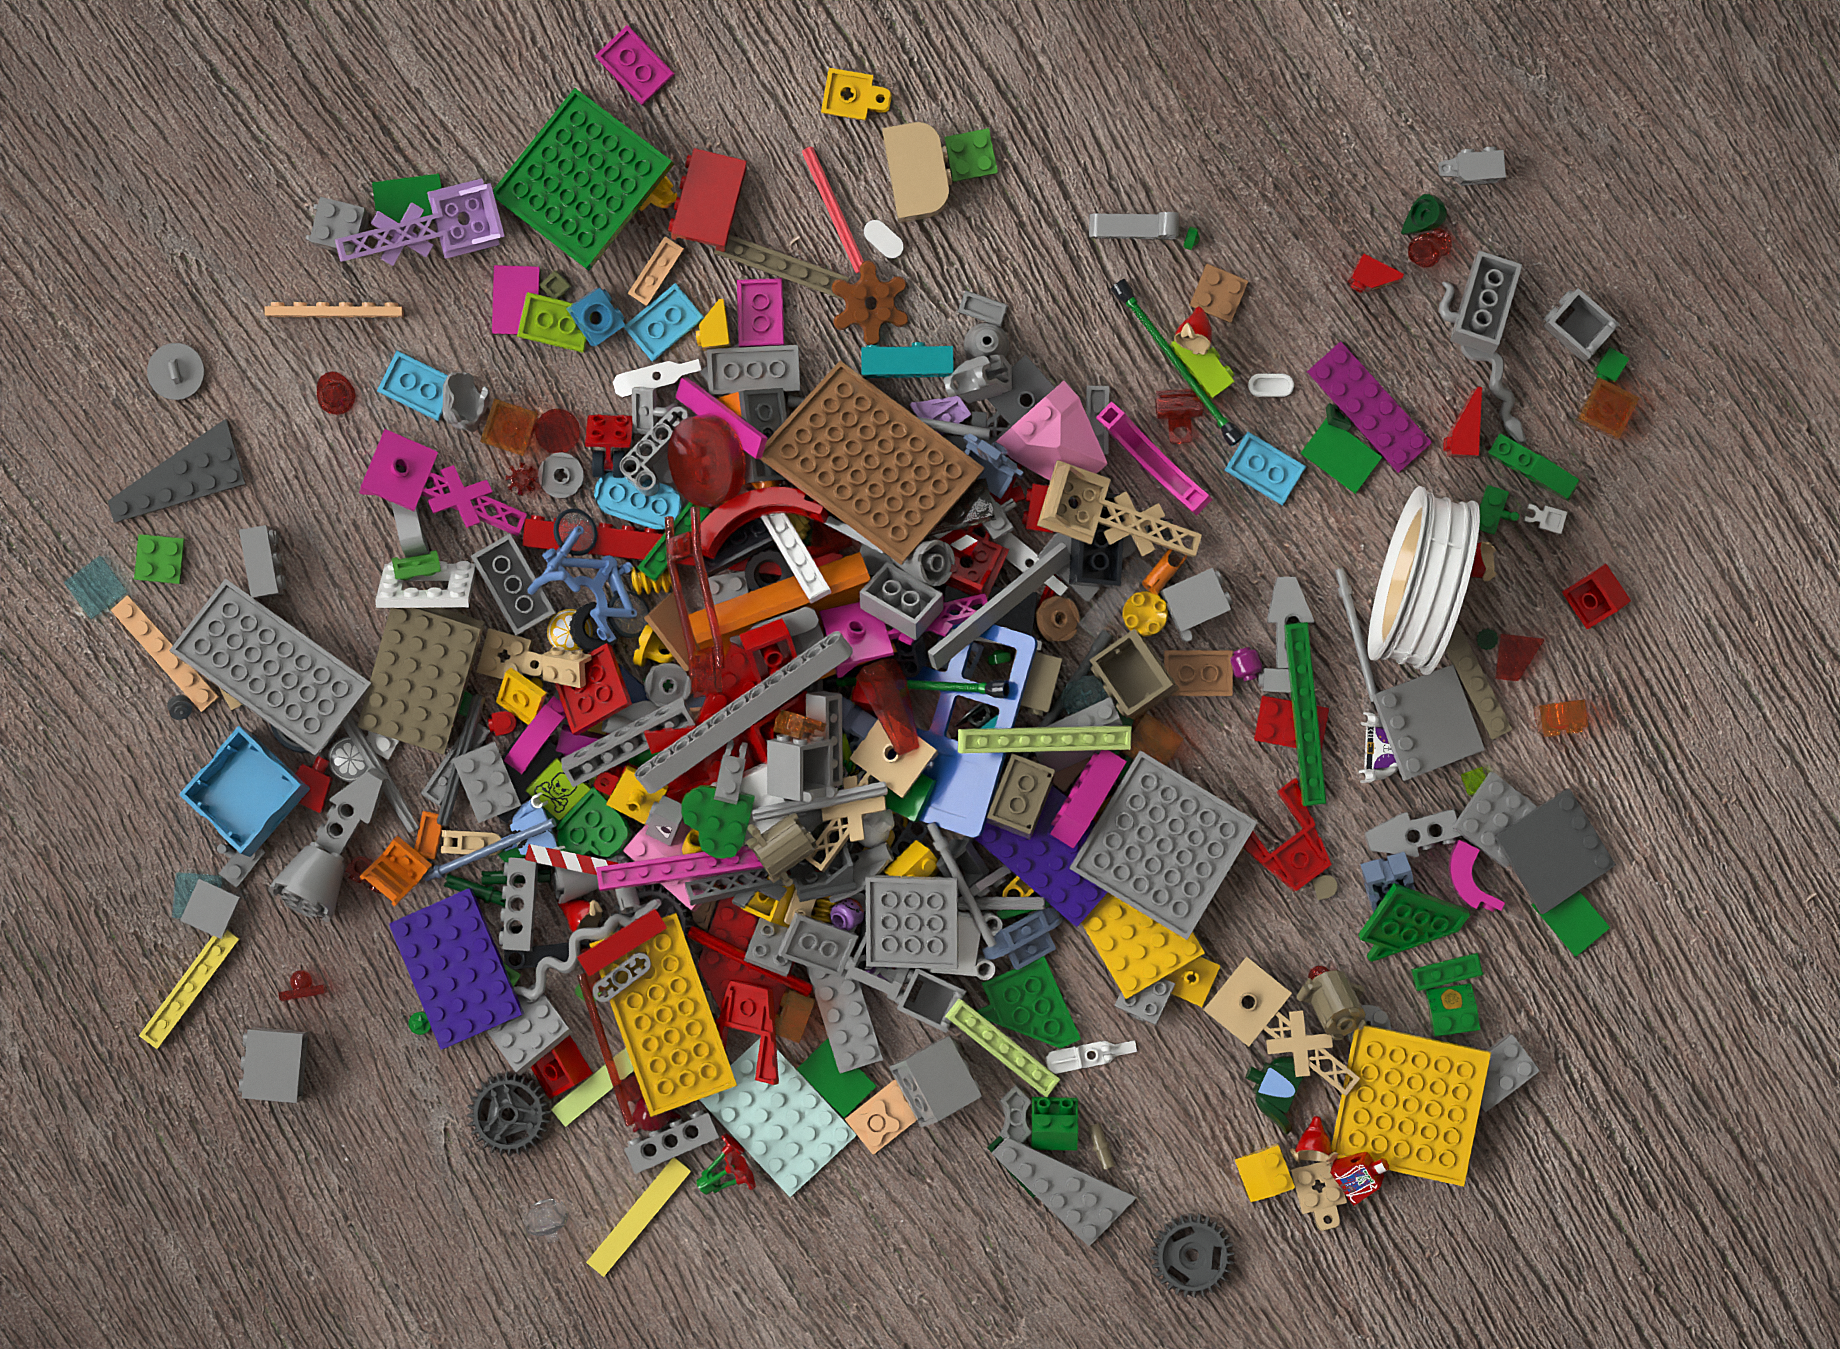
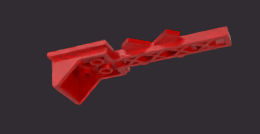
[939,455,1026,599]

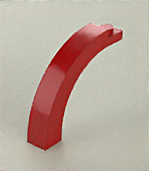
[688,487,829,559]

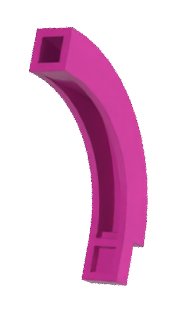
[1096,401,1213,516]

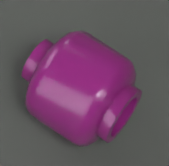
[1230,647,1262,682]

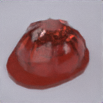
[317,371,356,415]

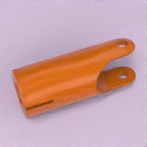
[1142,549,1187,595]

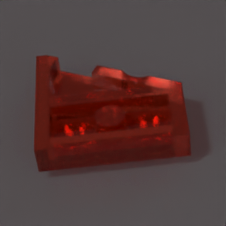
[810,513,852,559]
[1495,634,1544,682]

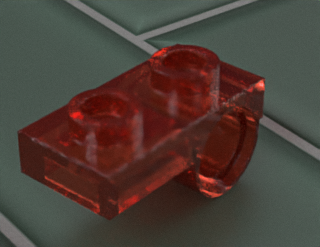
[345,856,381,894]

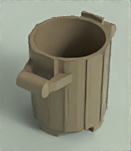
[745,813,818,887]
[1296,970,1366,1040]

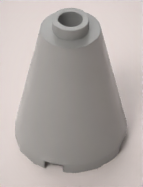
[964,323,1009,360]
[892,540,955,586]
[551,866,599,904]

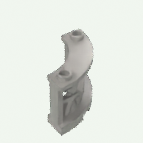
[844,932,910,1001]

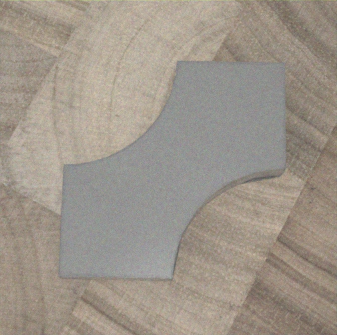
[998,1085,1032,1143]

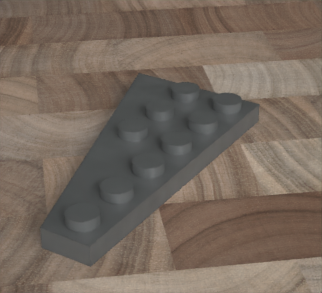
[108,419,246,523]

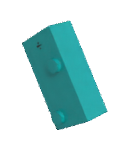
[861,342,953,378]

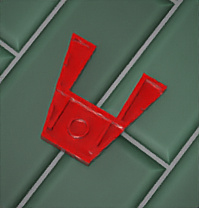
[644,725,754,804]
[1242,778,1332,892]
[715,980,779,1085]

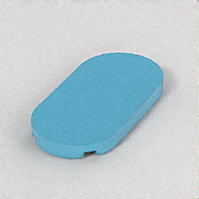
[594,471,683,530]

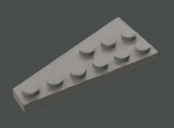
[992,1137,1137,1246]

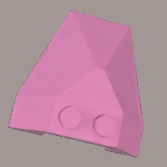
[996,381,1108,481]

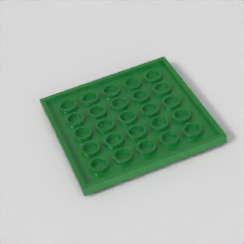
[493,88,674,271]

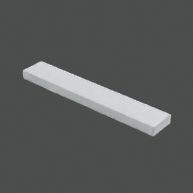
[761,513,831,603]

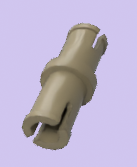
[1087,1122,1116,1170]

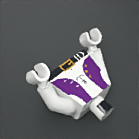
[1359,712,1399,783]

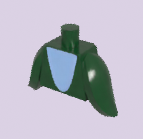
[1245,1056,1321,1136]

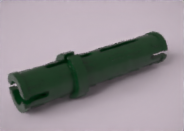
[481,868,551,885]
[444,873,506,907]

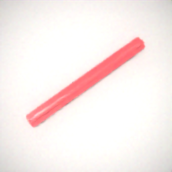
[802,147,864,273]

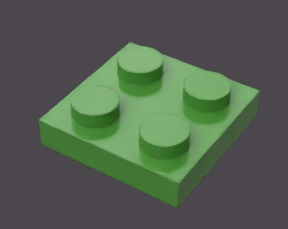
[944,128,998,182]
[134,534,185,584]

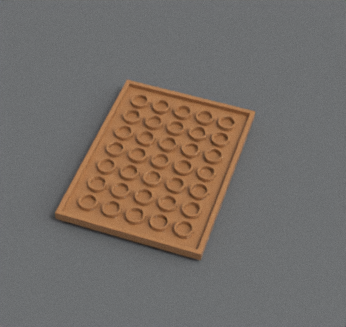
[760,361,985,565]

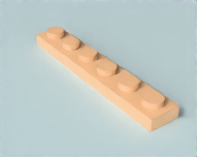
[265,302,404,318]
[111,595,219,712]

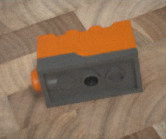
[717,388,787,489]

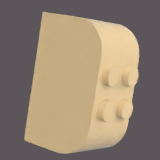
[882,122,952,223]

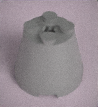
[269,842,345,922]

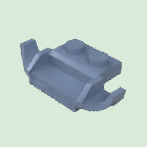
[982,908,1064,970]

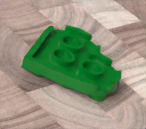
[681,785,755,858]
[556,787,632,859]

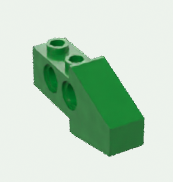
[1488,433,1580,502]

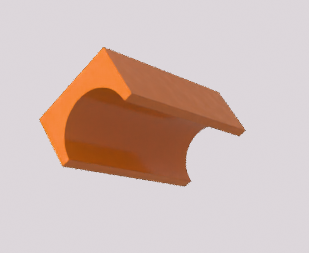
[688,552,897,681]

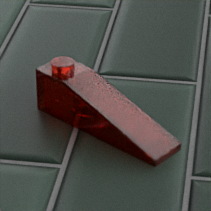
[856,659,919,757]

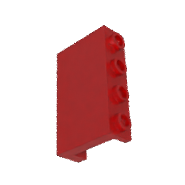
[668,148,747,252]

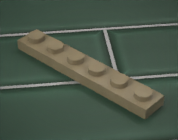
[714,235,850,300]
[1445,621,1512,740]

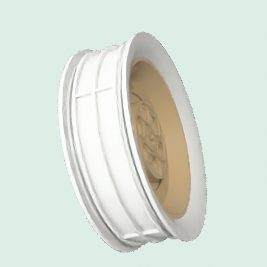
[1368,486,1480,675]

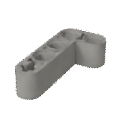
[1089,212,1179,240]
[620,407,691,496]
[391,466,430,558]

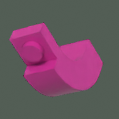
[504,696,566,774]
[1449,839,1505,913]

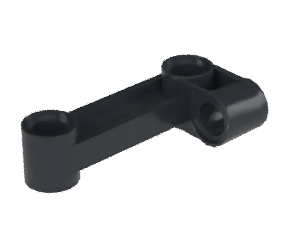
[501,925,591,969]

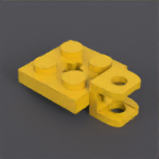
[821,68,892,121]

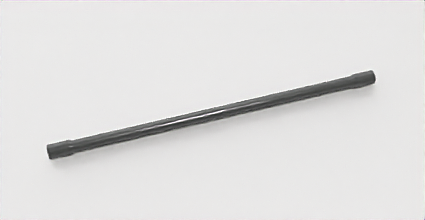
[936,629,1113,878]

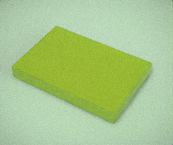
[516,292,593,353]

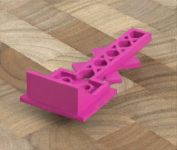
[359,429,527,536]
[820,593,988,678]

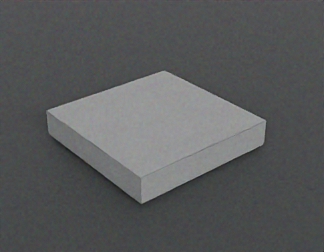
[180,879,241,939]

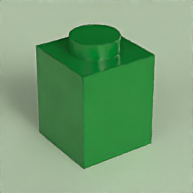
[1593,347,1630,384]

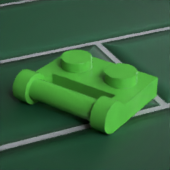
[391,550,441,580]

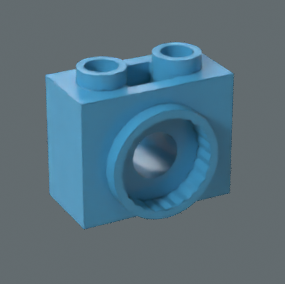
[566,288,626,346]

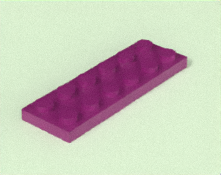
[1306,341,1432,473]

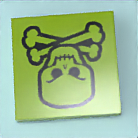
[526,757,591,821]

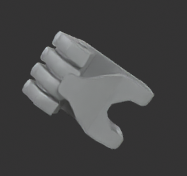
[944,355,1012,403]

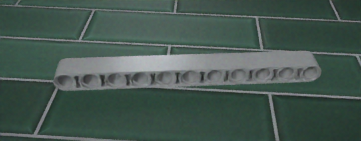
[635,631,853,794]

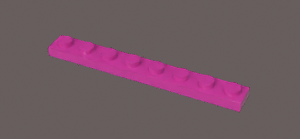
[596,846,764,892]

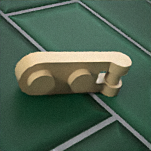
[441,830,503,855]

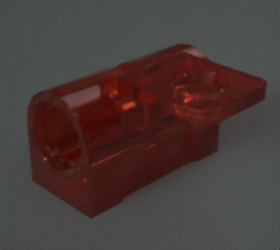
[1156,389,1203,444]

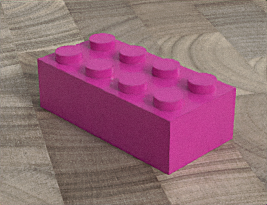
[1050,750,1127,848]

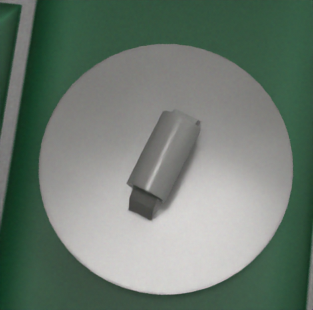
[147,343,205,400]

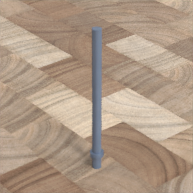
[423,818,556,881]

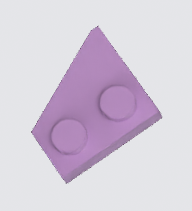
[909,396,972,436]

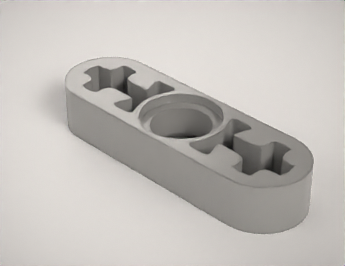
[592,952,651,1002]

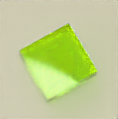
[1460,766,1486,796]

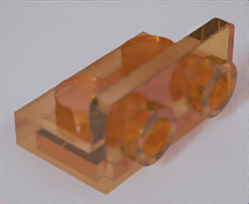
[773,709,827,739]

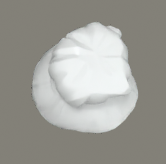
[859,809,894,848]

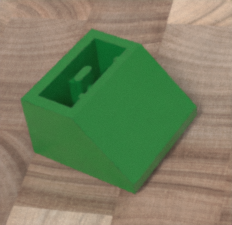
[1031,1097,1078,1151]

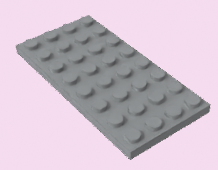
[169,578,371,757]

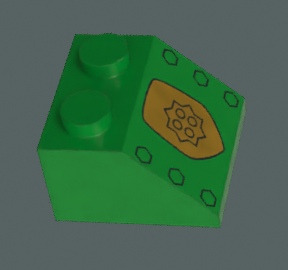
[1426,983,1480,1036]

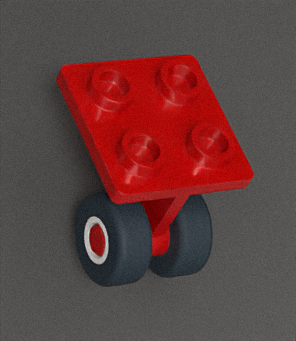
[585,414,633,478]

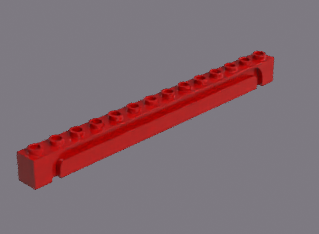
[522,515,843,576]

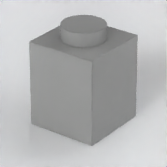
[1258,668,1291,693]

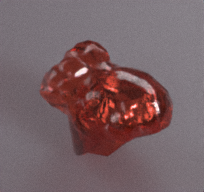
[1408,228,1452,268]

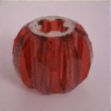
[505,462,539,496]

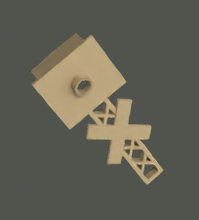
[1037,460,1202,557]
[805,712,939,872]
[1203,956,1360,1096]

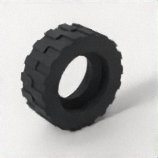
[745,546,795,591]
[569,602,622,652]

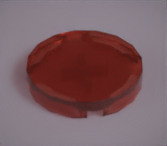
[535,408,581,453]

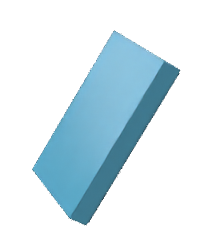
[624,283,704,362]
[377,351,448,422]
[1224,432,1306,506]

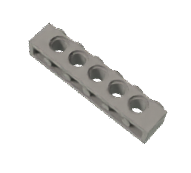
[561,697,695,787]

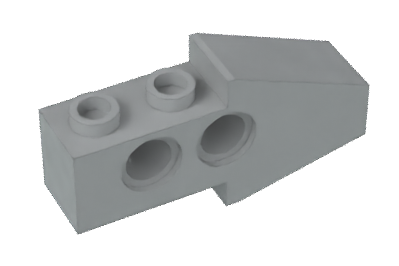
[1267,577,1314,669]
[315,768,387,855]
[1364,809,1461,857]

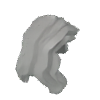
[442,372,490,432]

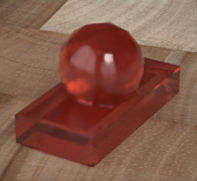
[278,970,327,1001]

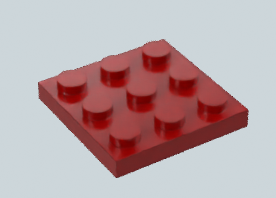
[555,643,632,736]

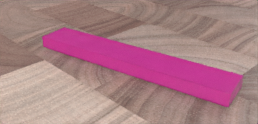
[675,377,768,459]

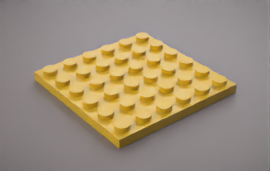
[1331,1025,1491,1187]

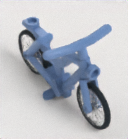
[527,508,650,642]

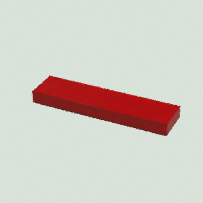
[577,908,667,977]

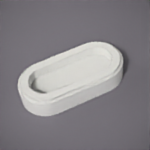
[864,220,903,259]
[1248,374,1294,397]

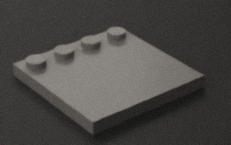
[1371,665,1485,781]
[866,875,959,970]

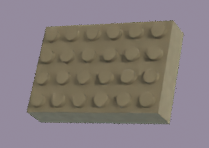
[357,607,485,755]

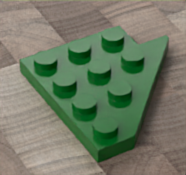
[1358,883,1471,962]
[976,956,1081,1048]

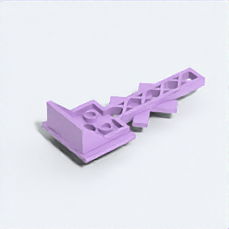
[335,178,504,266]

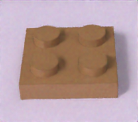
[1189,264,1248,324]

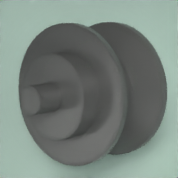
[167,695,192,720]

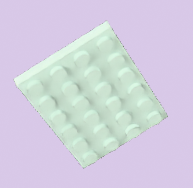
[699,1037,857,1197]

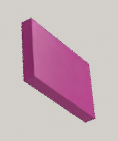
[595,25,675,106]
[492,265,540,335]
[737,278,784,348]

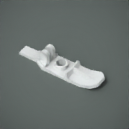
[613,359,702,397]
[992,533,1068,596]
[1045,1040,1137,1074]

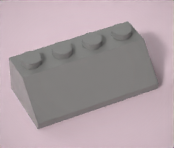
[1033,697,1123,773]

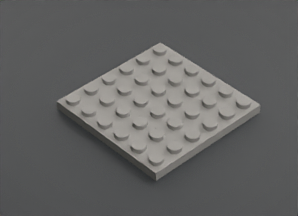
[1069,751,1257,940]

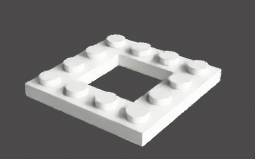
[376,561,476,608]

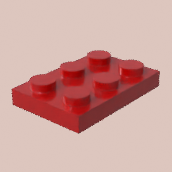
[1253,696,1329,751]

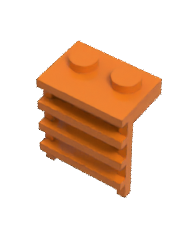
[360,835,432,907]

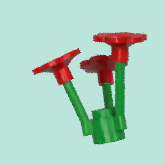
[696,1133,756,1195]

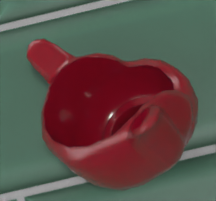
[633,1097,680,1133]

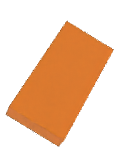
[414,811,443,860]

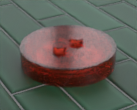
[668,414,746,508]

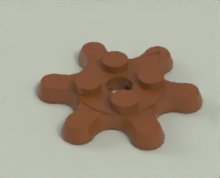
[831,261,908,345]

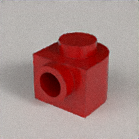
[488,711,517,736]

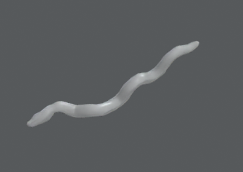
[1439,281,1526,445]
[514,899,661,1000]

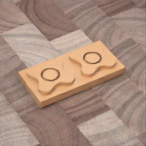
[845,1079,917,1155]

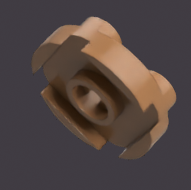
[1035,596,1080,642]

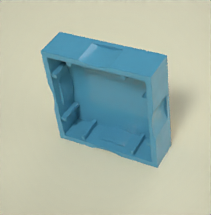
[179,726,310,857]

